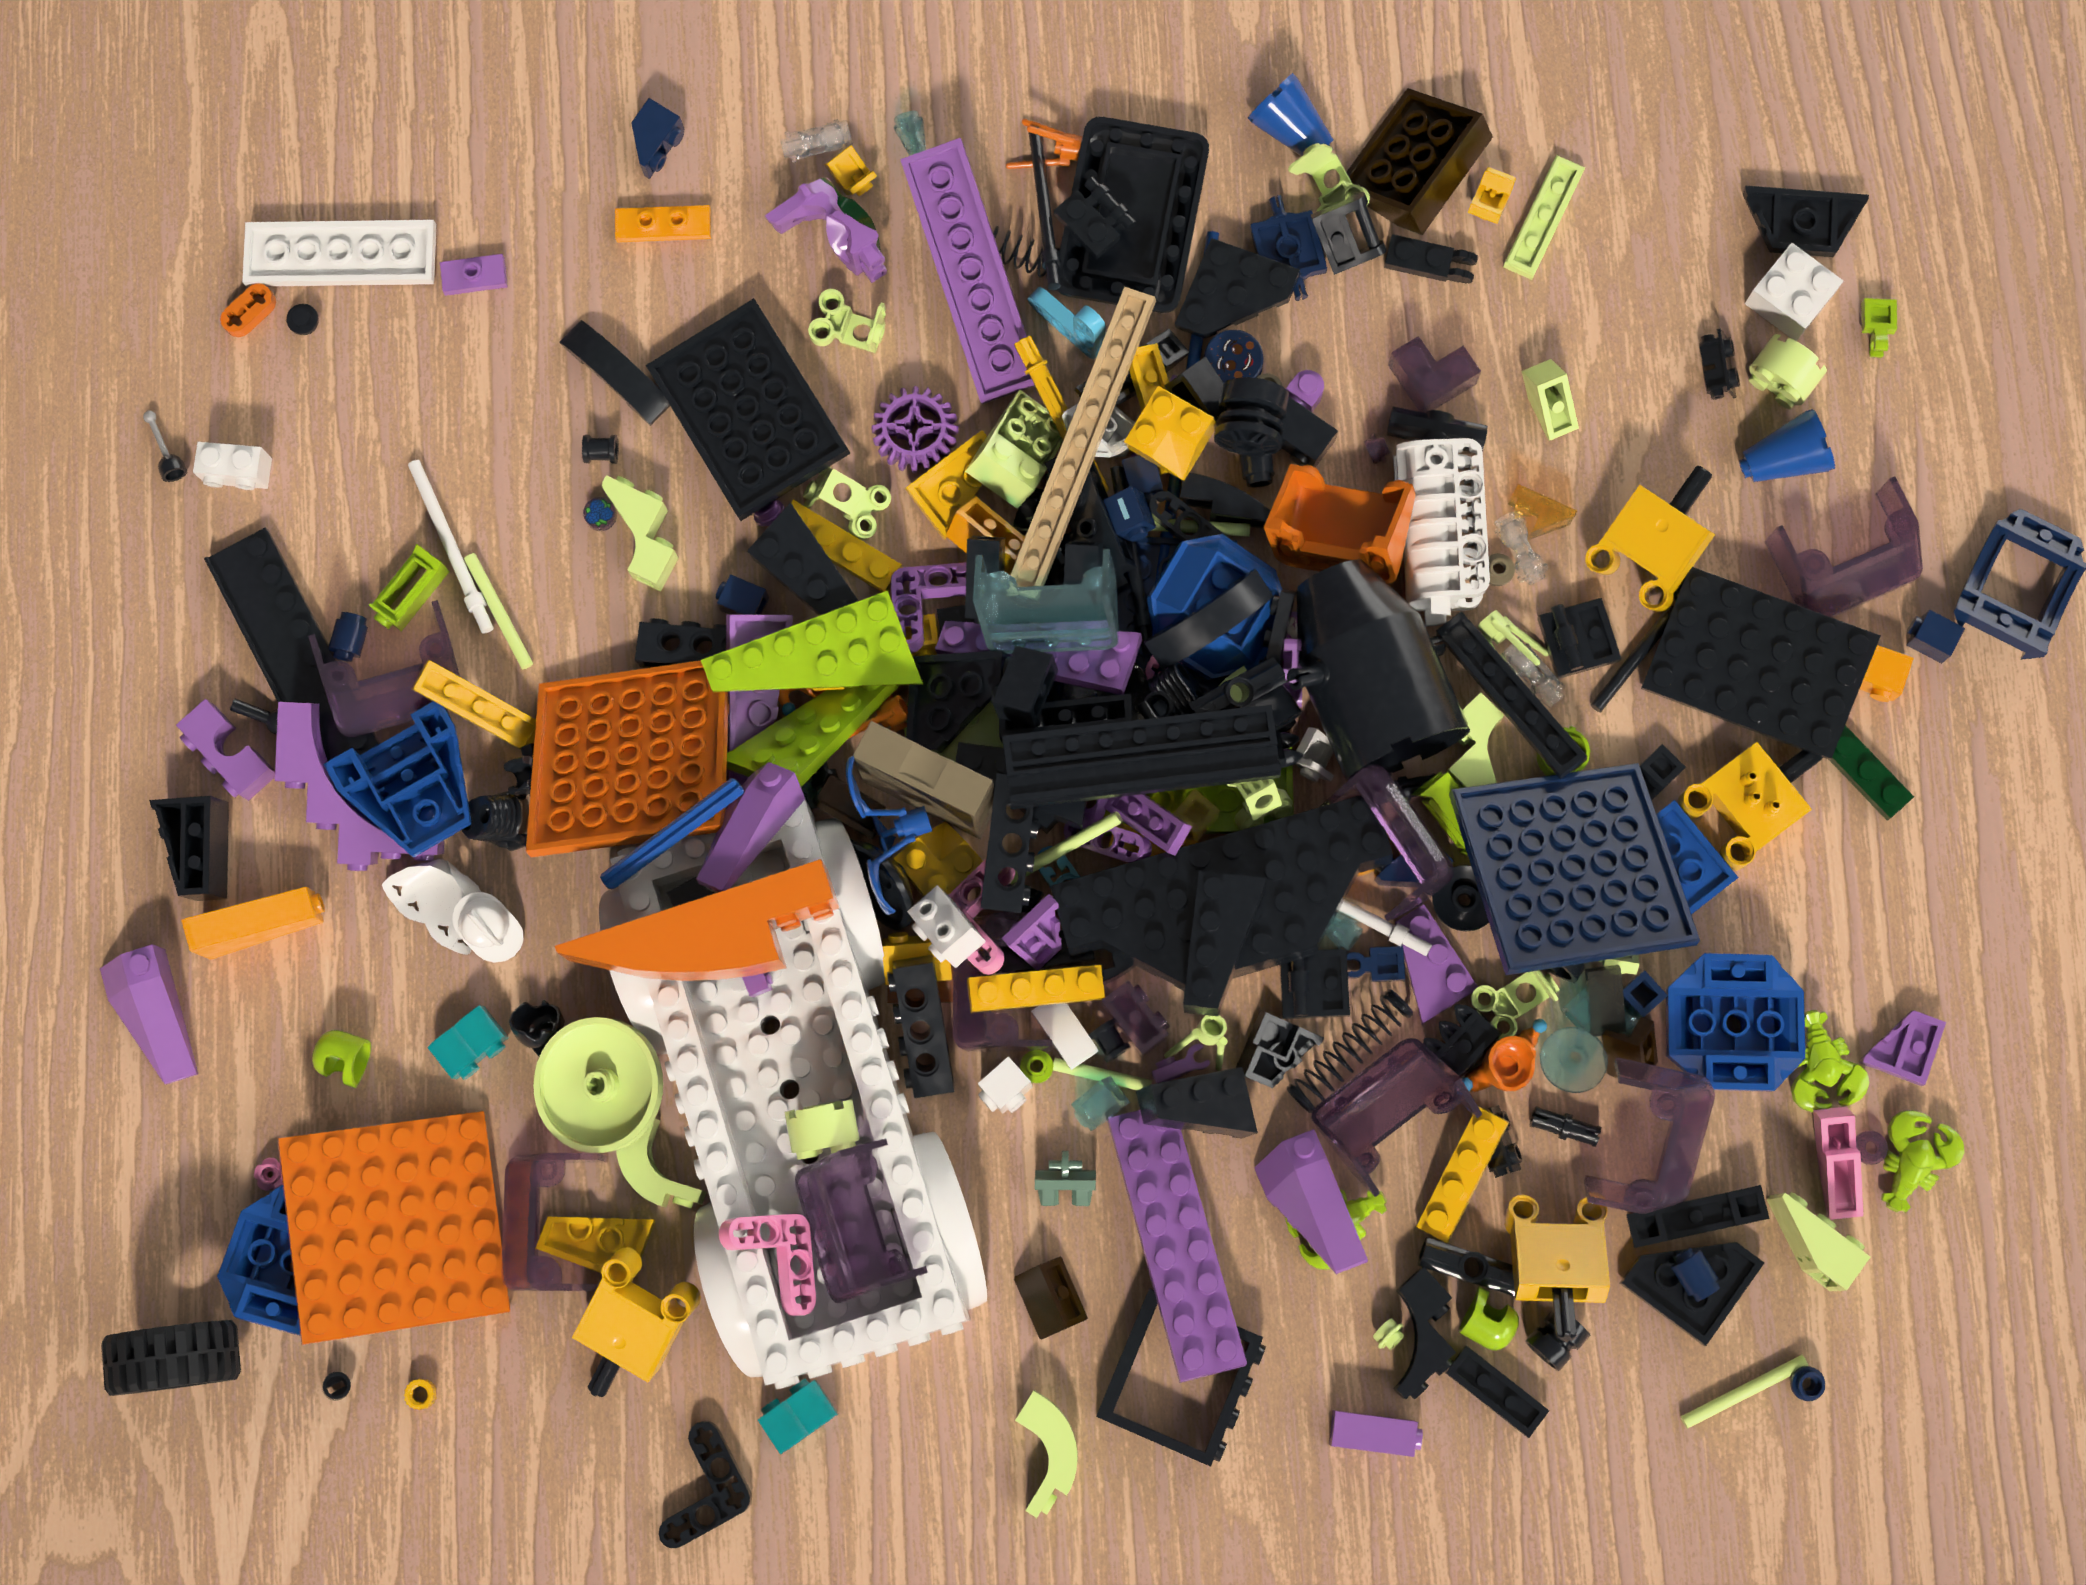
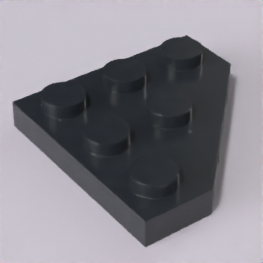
[1175,238,1301,339]
[906,650,1007,753]
[1619,1242,1764,1346]

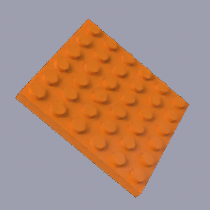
[526,660,729,858]
[278,1111,510,1345]

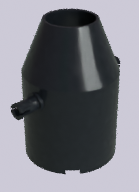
[1287,559,1470,784]

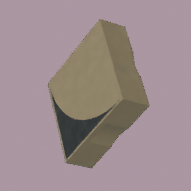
[853,721,994,839]

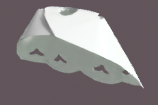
[382,859,481,955]

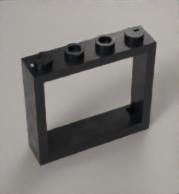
[1096,1288,1266,1467]

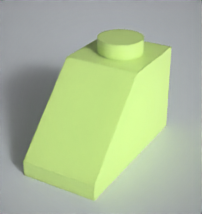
[1522,359,1579,441]

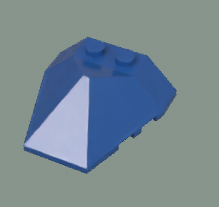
[323,701,472,858]

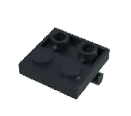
[1537,598,1621,679]
[1279,949,1350,1019]

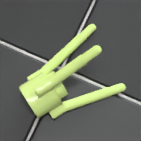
[1478,610,1549,666]
[1164,1015,1228,1071]

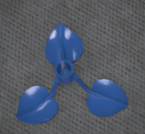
[846,756,933,915]

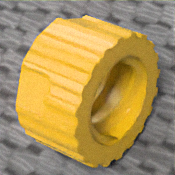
[404,1379,437,1410]

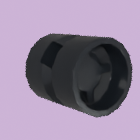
[1525,1309,1591,1371]

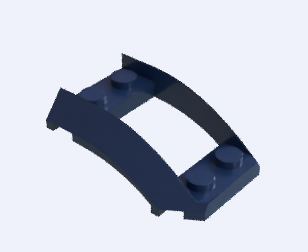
[1953,509,2086,660]

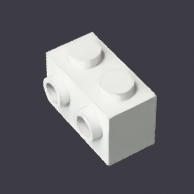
[193,442,272,490]
[907,885,986,968]
[978,1057,1032,1114]

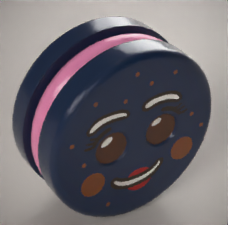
[1204,329,1264,383]

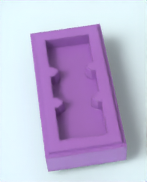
[440,254,508,296]

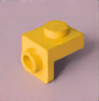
[824,145,877,197]
[1468,167,1516,224]

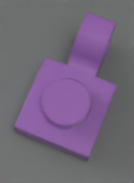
[1152,1044,1210,1084]

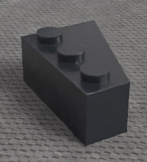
[149,796,229,901]
[1136,1067,1258,1139]

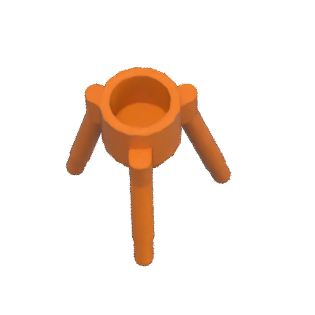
[1006,119,1083,169]
[848,694,908,739]

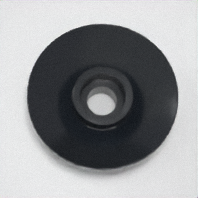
[1432,865,1489,932]

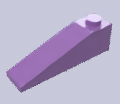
[696,762,805,892]
[100,944,198,1085]
[1254,1129,1368,1274]

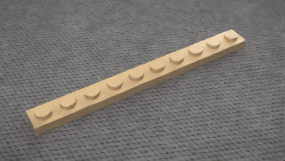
[1006,287,1156,601]

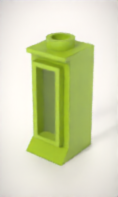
[368,544,450,632]
[1411,772,1468,855]

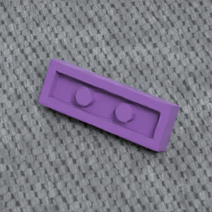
[1104,794,1192,856]

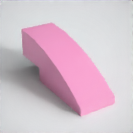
[1813,1107,1863,1220]

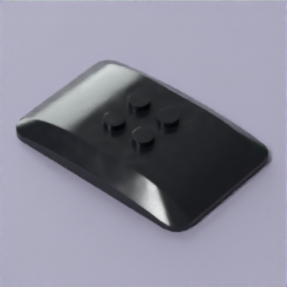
[1057,117,1209,313]

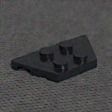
[1743,186,1869,257]

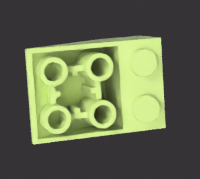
[965,389,1063,509]
[1767,1192,1871,1291]

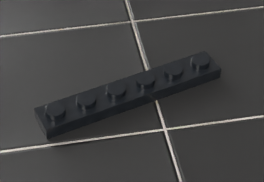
[1436,611,1587,780]

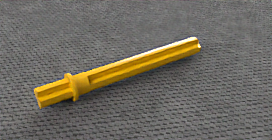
[1014,335,1109,492]

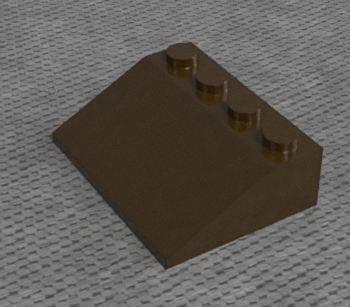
[1346,88,1493,235]

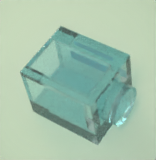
[1071,1076,1131,1131]

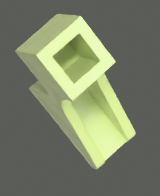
[602,475,679,592]
[1447,693,1504,788]

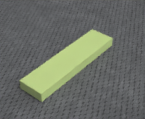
[1503,155,1585,280]

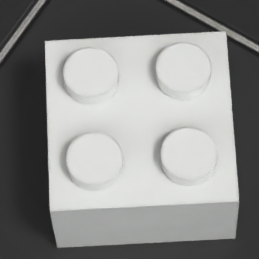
[1745,243,1844,341]

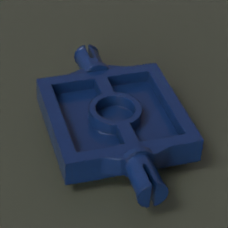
[1250,195,1327,301]

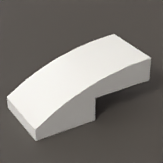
[1031,1003,1099,1070]

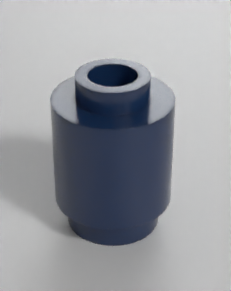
[328,612,368,662]
[1671,1247,1720,1302]

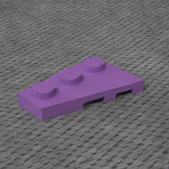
[1395,904,1478,1025]

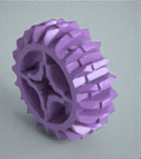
[871,386,959,473]

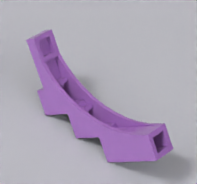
[275,702,444,871]

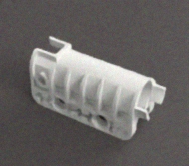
[1393,438,1490,627]

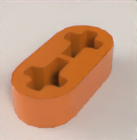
[220,283,276,338]

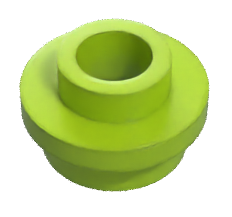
[1020,1050,1054,1084]

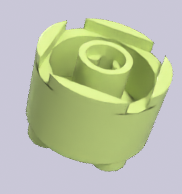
[1748,334,1827,409]
[784,1099,860,1160]

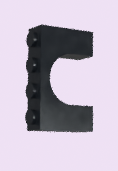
[965,536,1103,630]

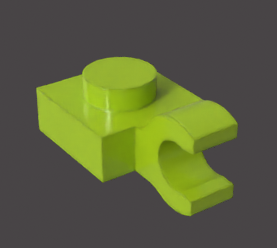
[1861,298,1897,358]

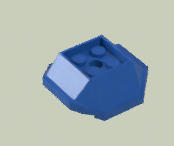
[1147,534,1283,680]
[1665,953,1805,1092]
[217,1185,300,1336]

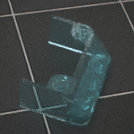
[973,549,1119,654]

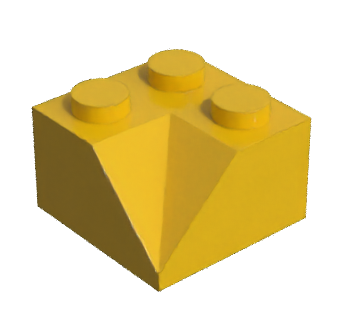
[1124,386,1217,481]
[893,821,983,897]

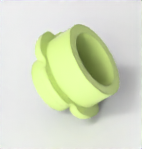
[1373,1318,1404,1350]

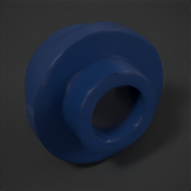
[1790,1366,1825,1401]

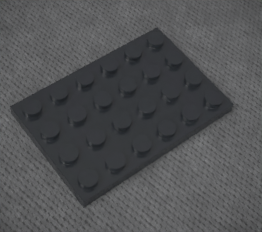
[646,298,851,521]
[1641,567,1881,760]

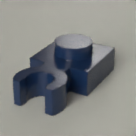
[1347,946,1405,982]

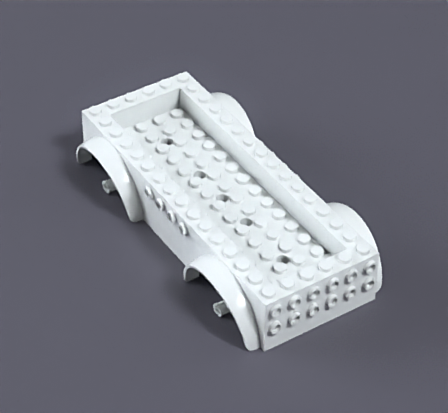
[599,800,987,1390]

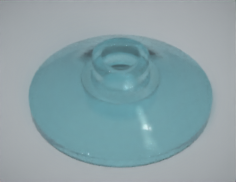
[1540,1027,1608,1093]

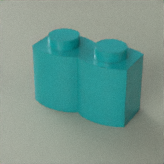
[427,1005,509,1080]
[758,1378,839,1454]

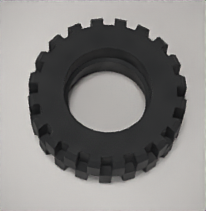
[101,1320,241,1396]

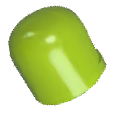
[312,1030,371,1089]
[1458,1286,1519,1351]

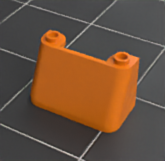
[1264,464,1415,584]

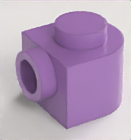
[1286,370,1324,412]

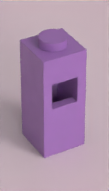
[1329,1410,1423,1457]

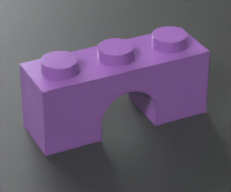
[176,699,275,801]

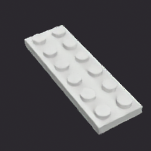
[242,220,436,287]

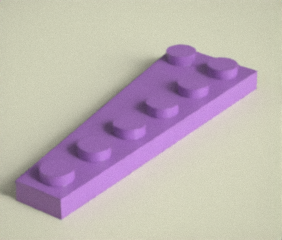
[726,614,793,810]
[935,621,1142,695]

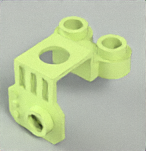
[1288,143,1370,212]
[808,289,886,353]
[803,467,891,540]
[1227,779,1293,830]
[1471,970,1560,1040]

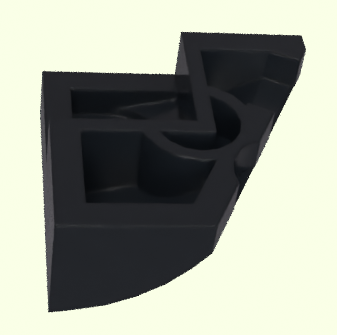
[1236,1010,1324,1088]

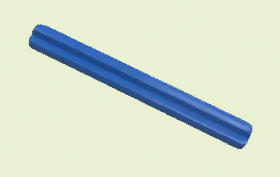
[600,778,744,890]

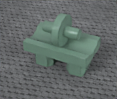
[1035,1151,1096,1206]

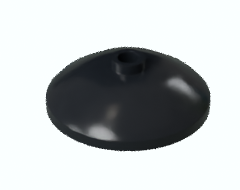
[852,841,913,930]

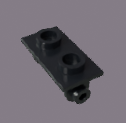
[1699,328,1740,400]
[1488,1105,1522,1178]

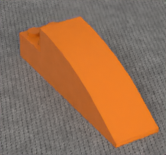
[555,859,840,981]

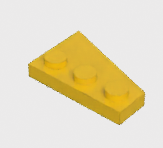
[905,430,987,540]
[535,1216,656,1282]

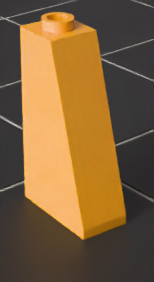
[181,887,325,960]

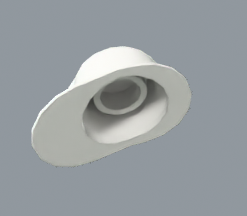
[452,892,524,963]

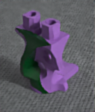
[765,177,887,283]

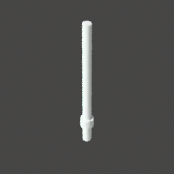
[408,460,494,634]
[1339,899,1432,956]

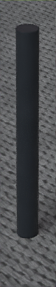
[1591,605,1674,713]

